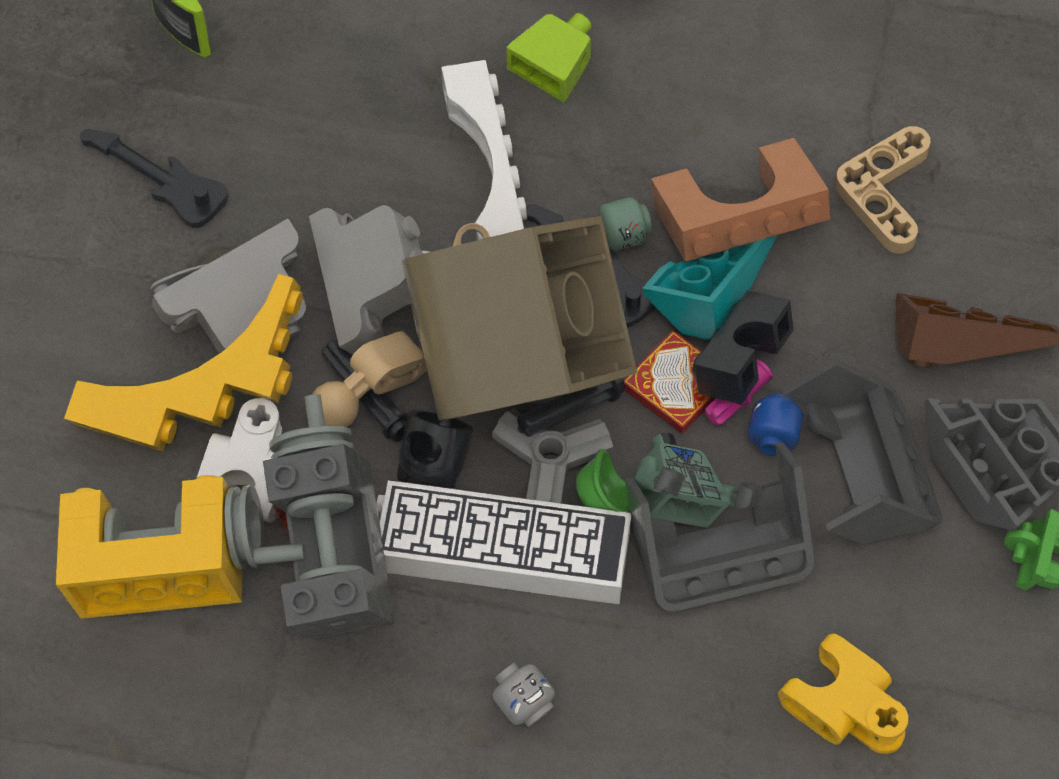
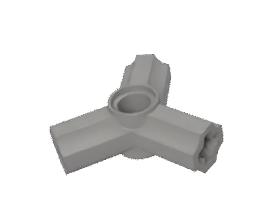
[492,408,613,504]

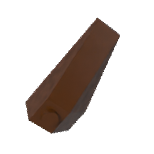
[896,293,1059,368]

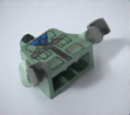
[634,433,764,528]

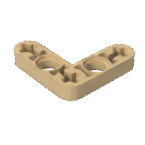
[835,126,931,254]

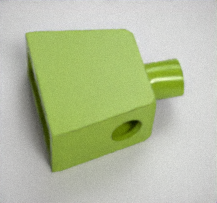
[506,13,592,103]

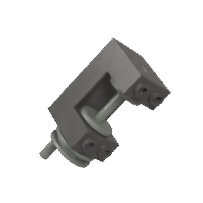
[263,394,395,640]

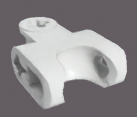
[197,398,282,522]

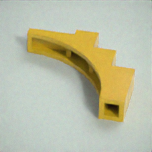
[64,274,303,452]

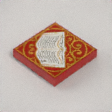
[623,330,716,434]

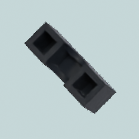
[693,290,794,405]

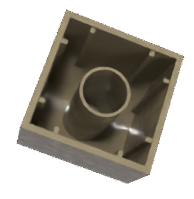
[402,216,637,420]

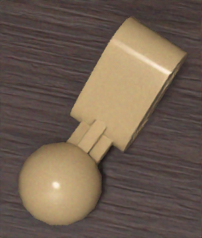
[313,331,427,427]

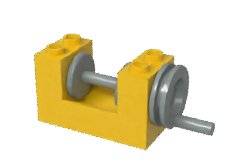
[56,475,306,619]

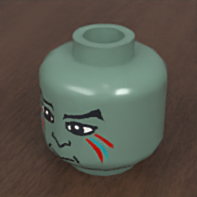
[598,197,652,252]

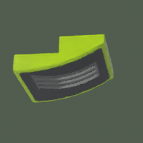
[151,0,211,57]

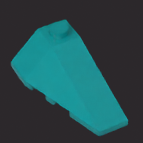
[642,235,777,340]

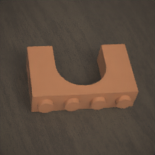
[651,138,830,262]

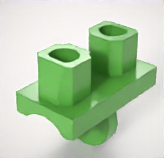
[1004,509,1059,590]

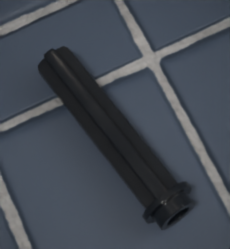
[322,340,409,442]
[517,378,625,437]

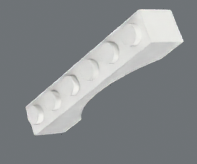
[441,60,527,241]

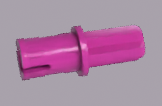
[704,360,773,426]

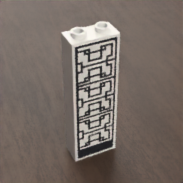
[376,480,632,604]

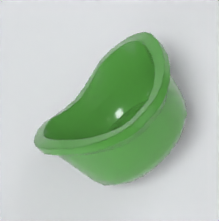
[576,449,630,513]

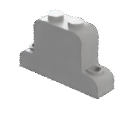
[309,205,423,354]
[151,218,306,354]

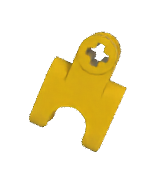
[778,634,908,754]

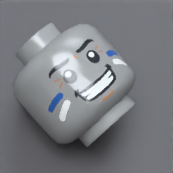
[492,662,555,728]

